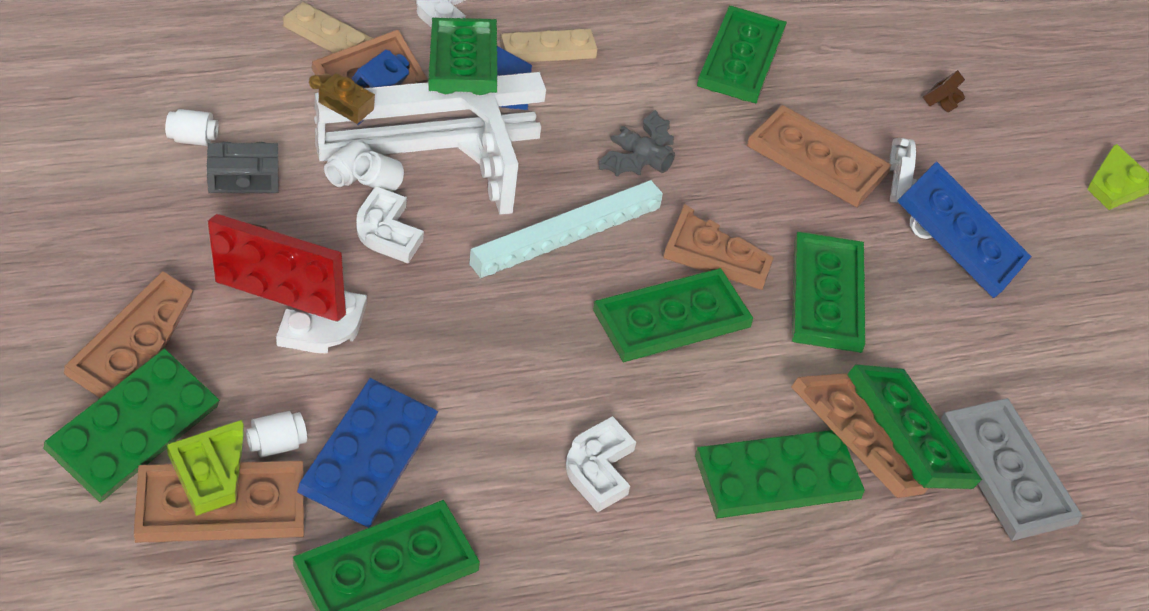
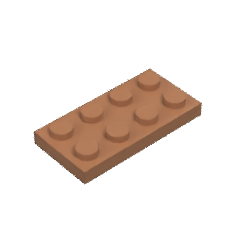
[747,105,892,208]
[134,461,304,543]

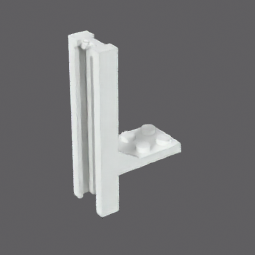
[314,72,546,215]

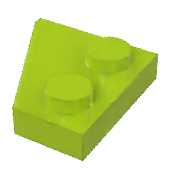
[1087,144,1149,210]
[167,420,244,516]

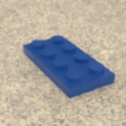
[897,161,1032,298]
[297,378,438,528]

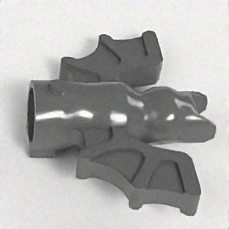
[599,110,675,176]

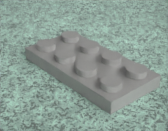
[941,398,1083,541]

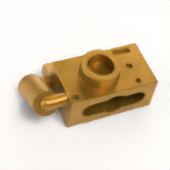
[309,73,375,124]

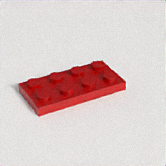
[208,214,346,322]

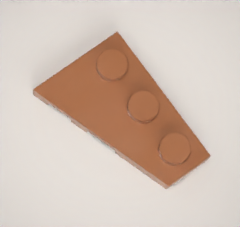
[311,30,428,88]
[663,204,774,290]

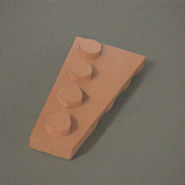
[64,271,193,398]
[791,373,929,498]

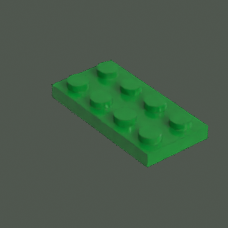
[697,5,787,104]
[428,17,497,95]
[792,232,866,353]
[593,268,753,363]
[43,348,220,503]
[847,364,982,489]
[695,430,865,519]
[293,500,480,611]

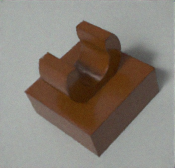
[923,70,965,112]

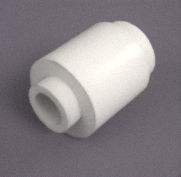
[165,109,219,146]
[324,140,373,187]
[353,151,404,192]
[246,411,307,458]

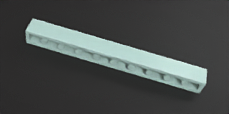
[469,180,663,278]

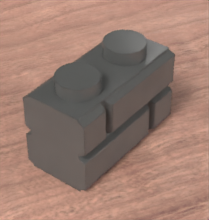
[207,142,279,193]

